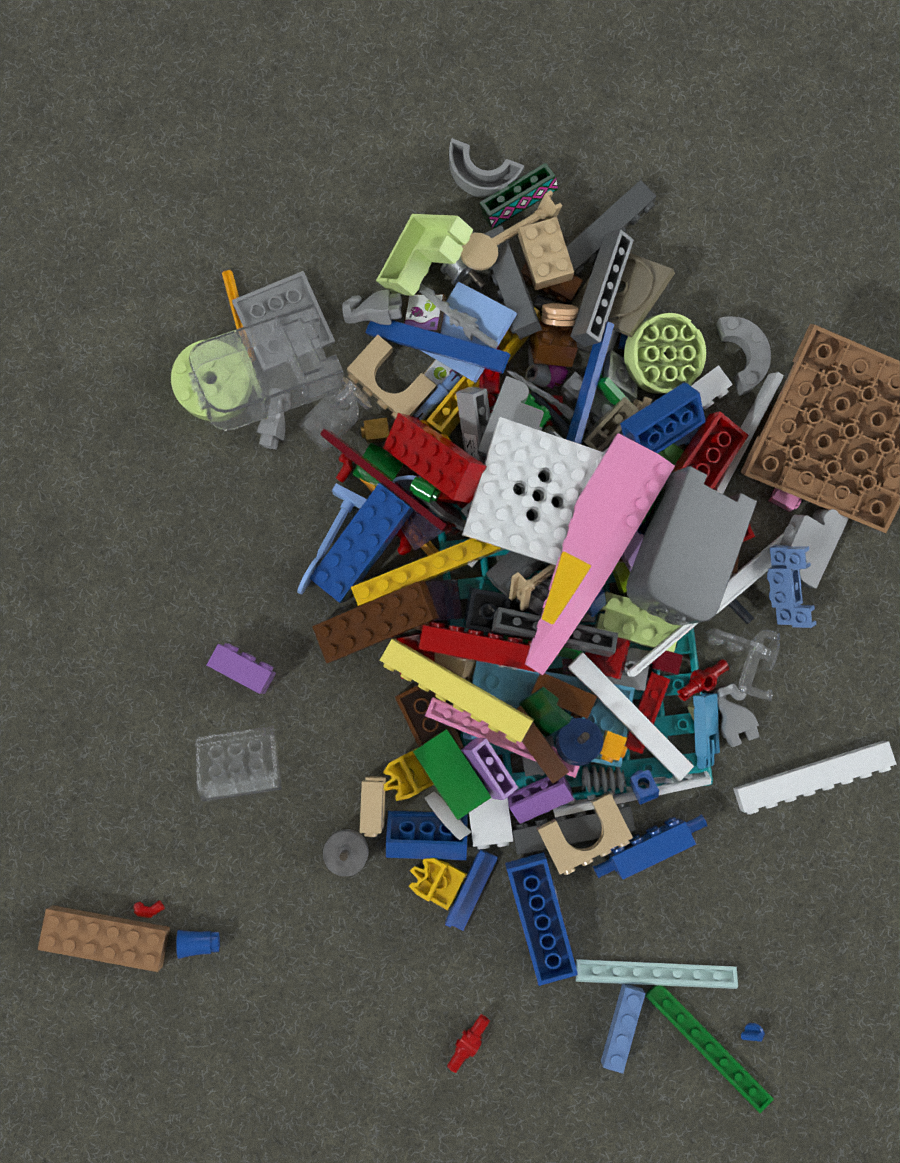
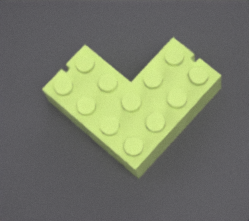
[376,214,473,296]
[594,592,681,652]

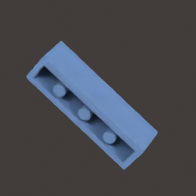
[601,984,645,1073]

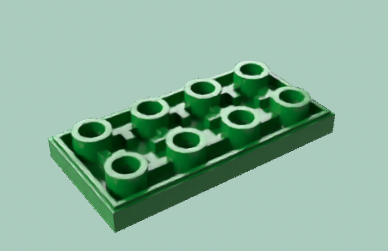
[413,729,492,820]

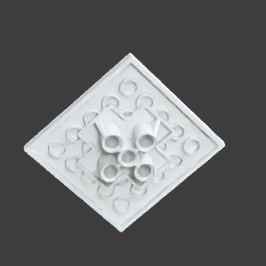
[462,417,605,566]

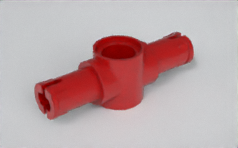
[677,659,729,701]
[447,1014,490,1073]

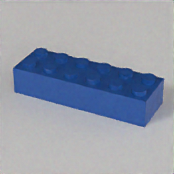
[309,483,414,603]
[505,852,578,986]

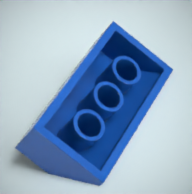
[620,382,706,454]
[386,811,467,860]

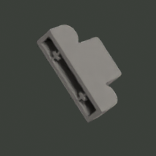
[477,376,544,457]
[780,509,849,589]

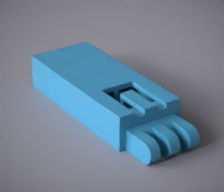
[693,693,720,769]

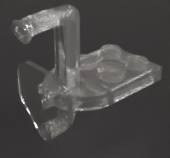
[298,378,372,453]
[703,628,780,701]

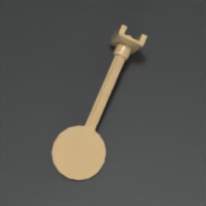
[460,191,562,270]
[509,564,556,612]

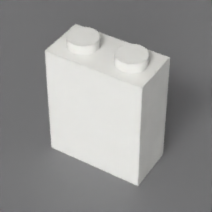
[469,795,513,849]

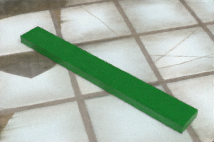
[645,985,774,1113]

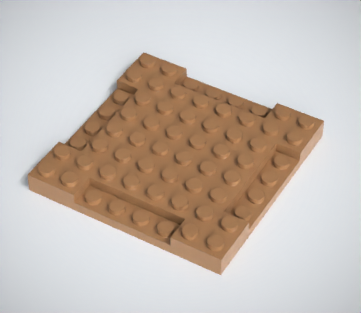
[741,324,900,533]

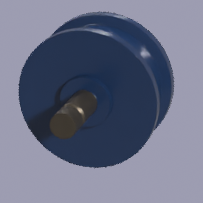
[555,718,603,766]

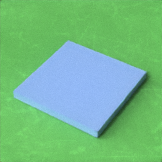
[420,282,517,383]

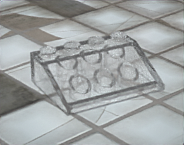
[195,726,282,802]

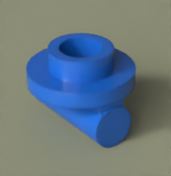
[741,1023,765,1042]

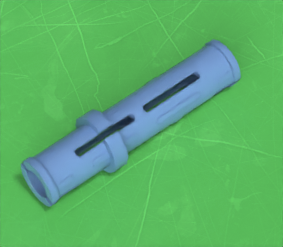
[413,371,461,421]

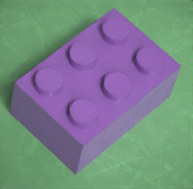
[207,643,276,694]

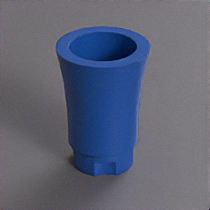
[177,930,220,959]

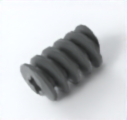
[582,766,624,793]

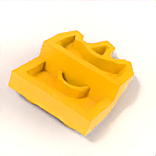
[383,748,434,801]
[409,858,467,911]

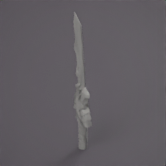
[418,283,498,349]
[507,371,593,430]

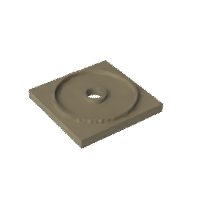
[571,253,675,337]

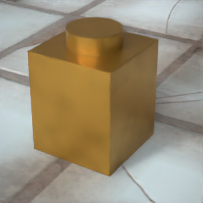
[361,418,389,443]

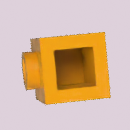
[600,730,627,763]

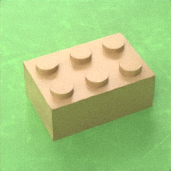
[518,217,574,290]

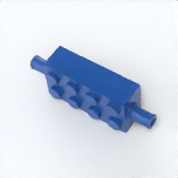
[593,815,707,879]

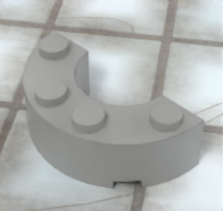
[449,139,524,198]
[715,316,771,396]

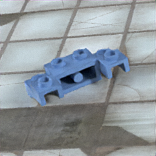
[767,545,816,628]

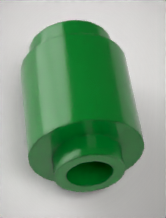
[410,476,441,503]

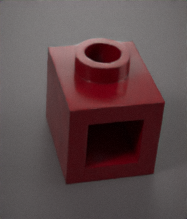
[651,651,683,675]

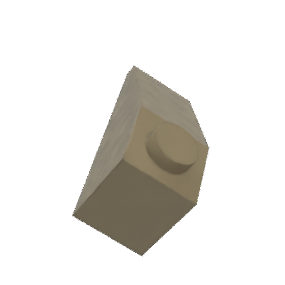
[582,397,640,451]

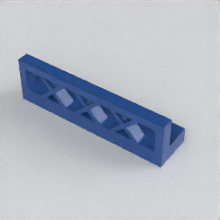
[445,849,498,931]

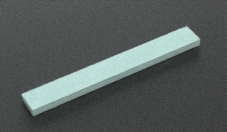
[576,959,738,989]

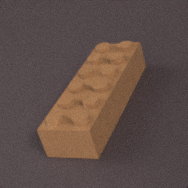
[38,905,170,972]

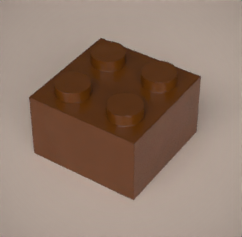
[529,321,578,367]

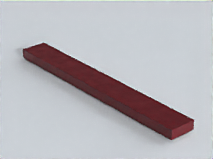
[320,428,451,531]

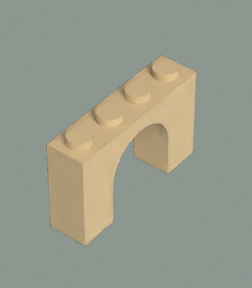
[347,335,436,419]
[360,776,386,837]
[537,792,633,875]

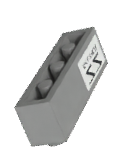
[456,387,491,464]

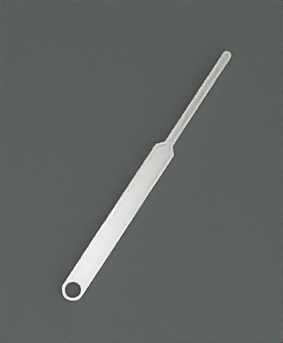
[627,533,784,677]

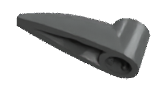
[525,345,551,387]

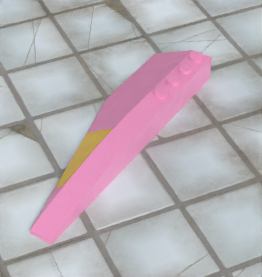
[525,433,675,675]

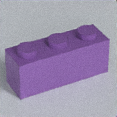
[461,738,518,800]
[507,776,574,824]

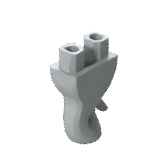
[343,289,402,325]
[257,388,290,450]
[713,683,759,747]

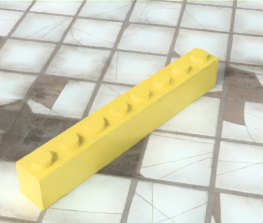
[380,639,534,743]

